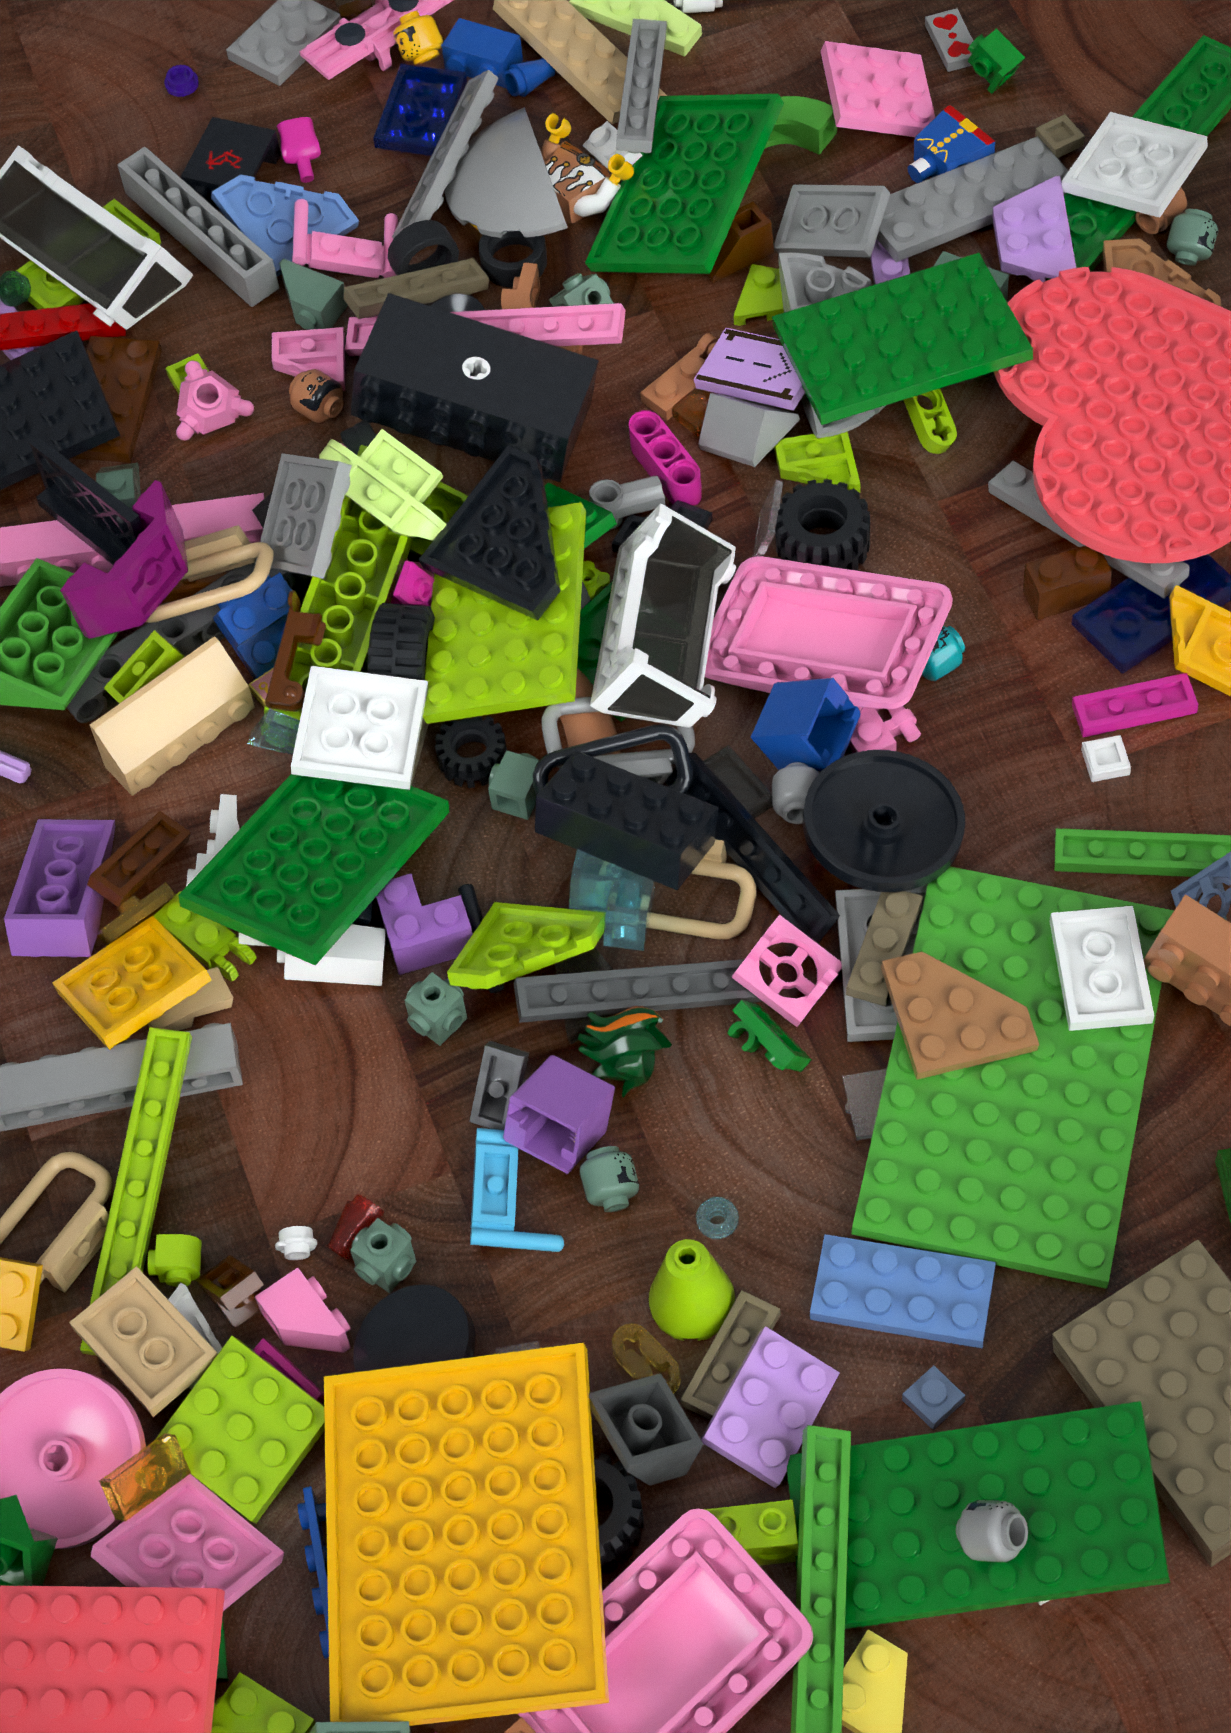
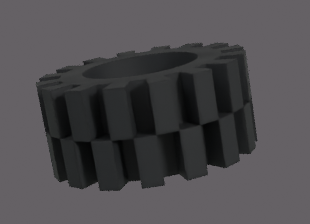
[435,715,507,788]

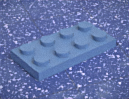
[810,1234,996,1348]

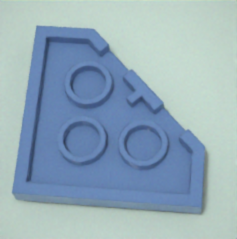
[211,174,359,277]

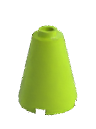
[649,1239,735,1341]

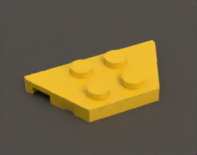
[1169,585,1231,696]

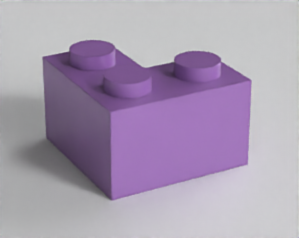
[376,874,473,975]

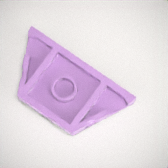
[992,176,1076,282]

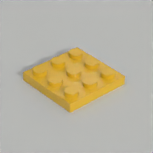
[52,915,211,1050]

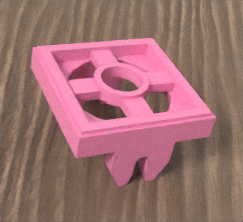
[732,915,842,1027]

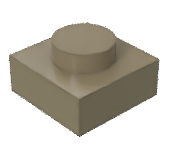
[1035,114,1085,158]

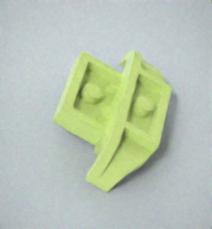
[319,429,446,541]

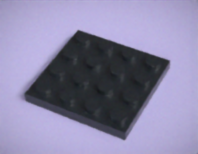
[0,330,120,490]

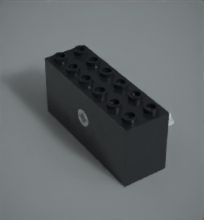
[351,293,599,483]

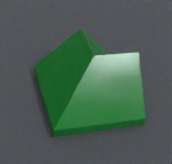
[0,1495,58,1586]

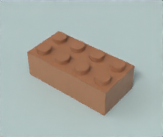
[1144,894,1231,1026]

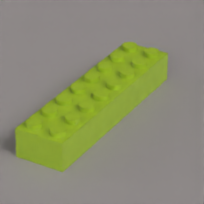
[264,445,429,737]

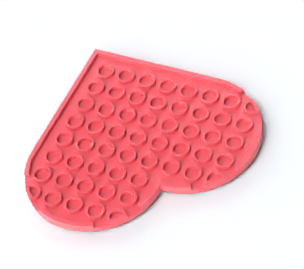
[994,267,1231,563]

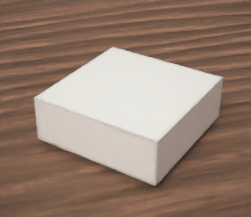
[1081,735,1131,782]

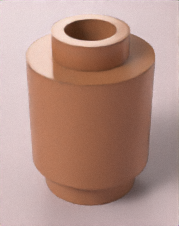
[1136,187,1187,234]

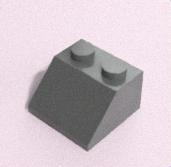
[589,1373,703,1486]

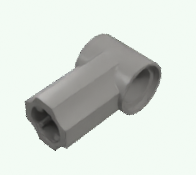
[589,476,665,529]

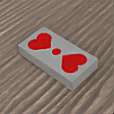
[925,8,973,72]

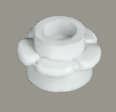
[275,1226,317,1260]

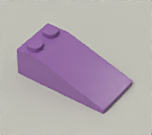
[4,819,116,958]

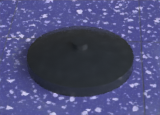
[803,750,965,892]

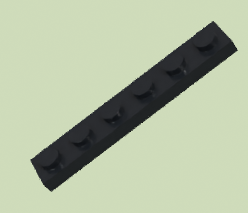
[665,753,840,944]

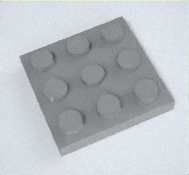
[255,453,352,579]

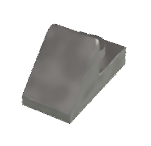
[469,1041,529,1130]

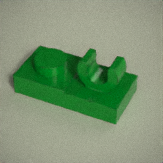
[727,1000,812,1072]

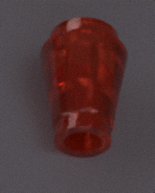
[327,1194,385,1260]

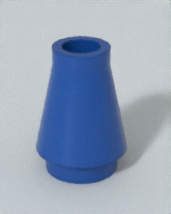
[503,58,555,97]

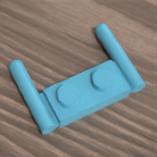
[470,1128,564,1252]

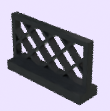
[29,436,144,565]

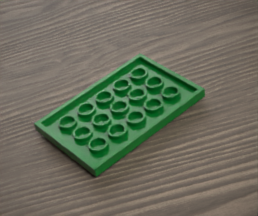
[585,94,784,274]
[772,253,1033,425]
[178,774,450,966]

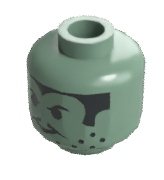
[1166,209,1218,266]
[580,1146,639,1212]

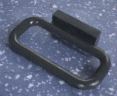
[533,724,693,796]

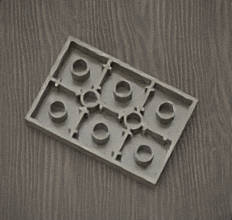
[1052,1240,1231,1567]

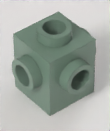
[549,273,614,307]
[404,972,467,1046]
[350,1218,417,1293]

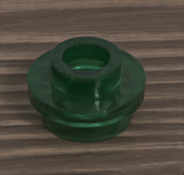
[0,271,31,307]

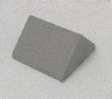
[698,393,800,467]

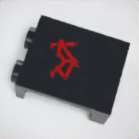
[181,117,281,207]

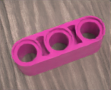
[629,410,702,506]

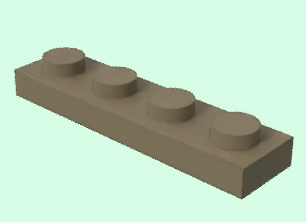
[343,258,489,319]

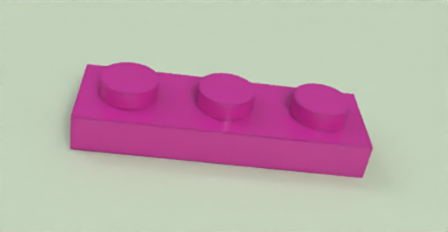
[1072,673,1198,737]

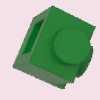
[967,28,1025,94]

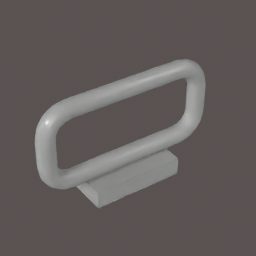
[542,691,695,785]

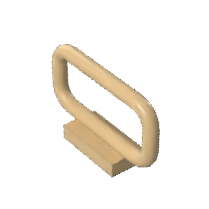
[145,525,274,623]
[594,839,756,940]
[0,1152,112,1293]

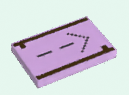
[694,328,805,411]

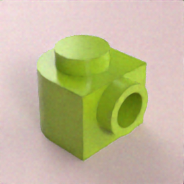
[148,1234,202,1287]

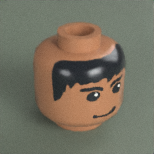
[289,369,344,423]

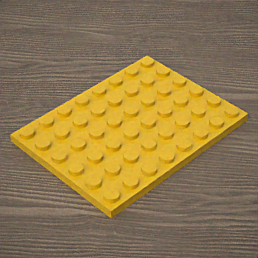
[324,1343,609,1726]

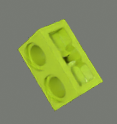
[703,1500,798,1566]

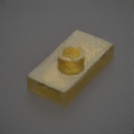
[97,882,175,946]
[99,1433,191,1521]

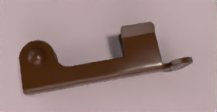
[265,590,326,712]

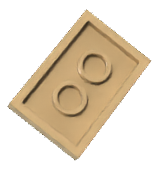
[69,1266,218,1417]

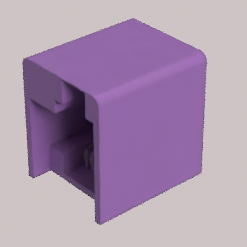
[503,1055,615,1174]

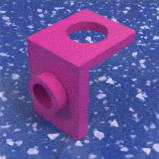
[391,561,435,606]

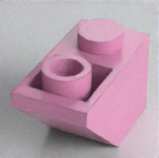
[255,1268,351,1353]

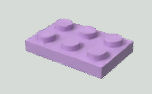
[700,1326,840,1488]

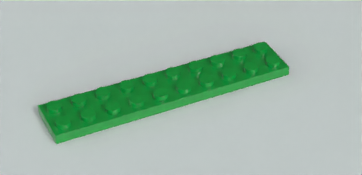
[1046,35,1231,281]

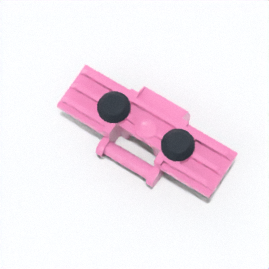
[299,0,453,80]

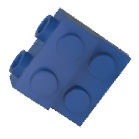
[213,572,291,680]

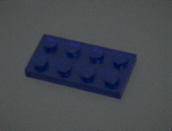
[1072,554,1231,674]

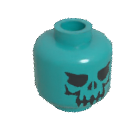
[922,625,965,681]

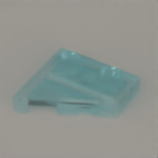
[247,708,300,755]

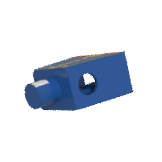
[908,105,995,183]

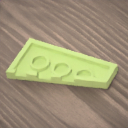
[569,0,702,57]

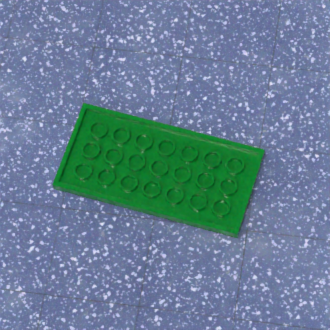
[787,1401,1170,1629]

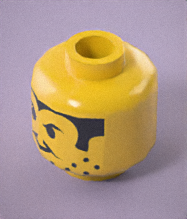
[393,10,443,65]

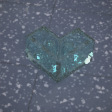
[569,849,655,951]

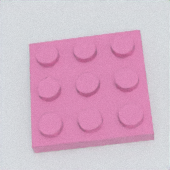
[821,41,935,137]
[91,1472,284,1611]

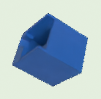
[751,678,861,771]

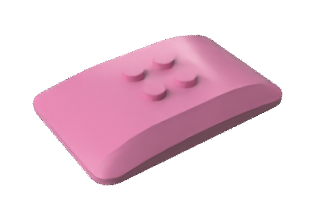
[705,556,953,709]
[518,1509,813,1733]

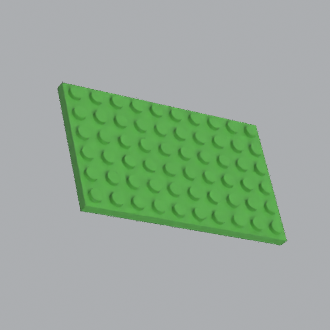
[851,866,1174,1289]

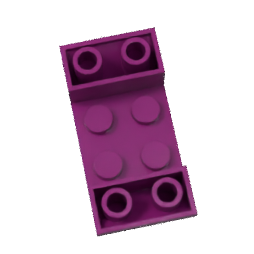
[60,480,189,639]

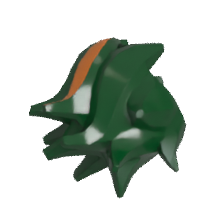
[578,1006,672,1098]

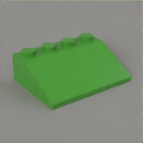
[0,558,120,710]

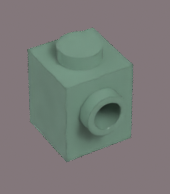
[488,750,539,820]

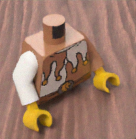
[541,113,634,223]

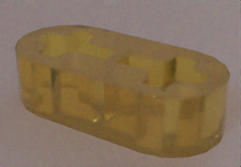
[612,1323,681,1394]

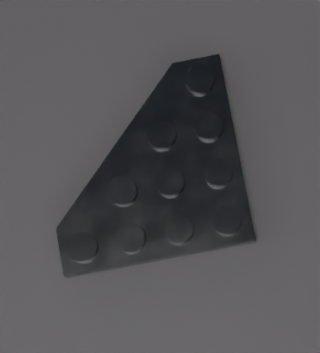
[419,445,561,621]

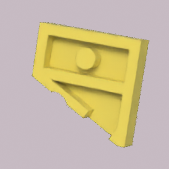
[842,1629,908,1733]

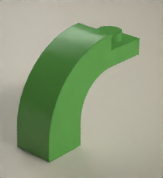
[764,96,837,155]

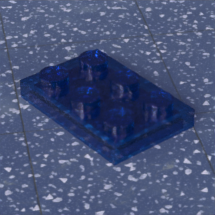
[373,64,467,156]

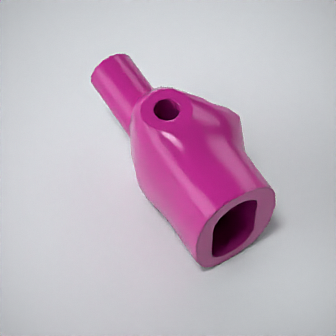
[277,117,321,183]

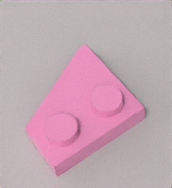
[272,327,345,391]

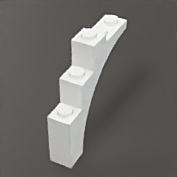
[186,794,386,986]

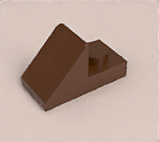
[196,1255,264,1327]

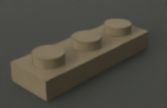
[846,891,923,1007]
[681,1290,781,1420]

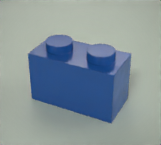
[441,18,523,88]

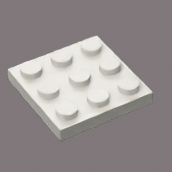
[1062,112,1208,218]
[291,666,428,790]

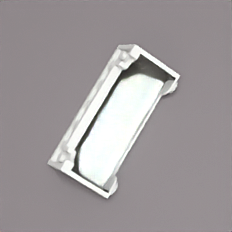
[0,146,193,330]
[590,503,736,728]

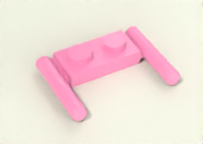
[292,199,398,278]

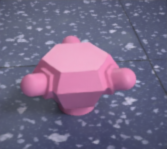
[176,360,254,440]

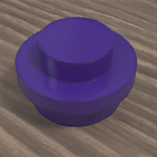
[164,65,199,97]

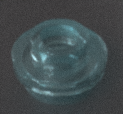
[696,1197,739,1239]

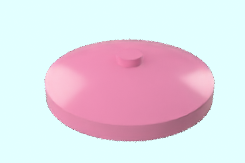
[0,1369,146,1549]

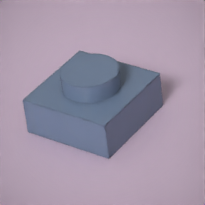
[902,1365,965,1431]

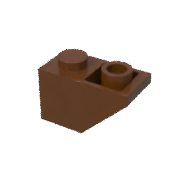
[706,201,775,283]

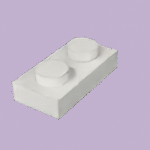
[583,121,643,168]

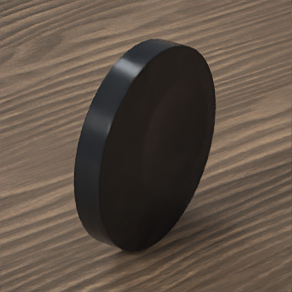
[353,1285,476,1372]

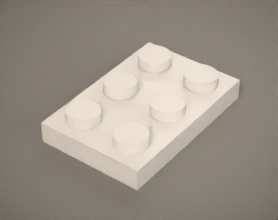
[1049,906,1154,1031]

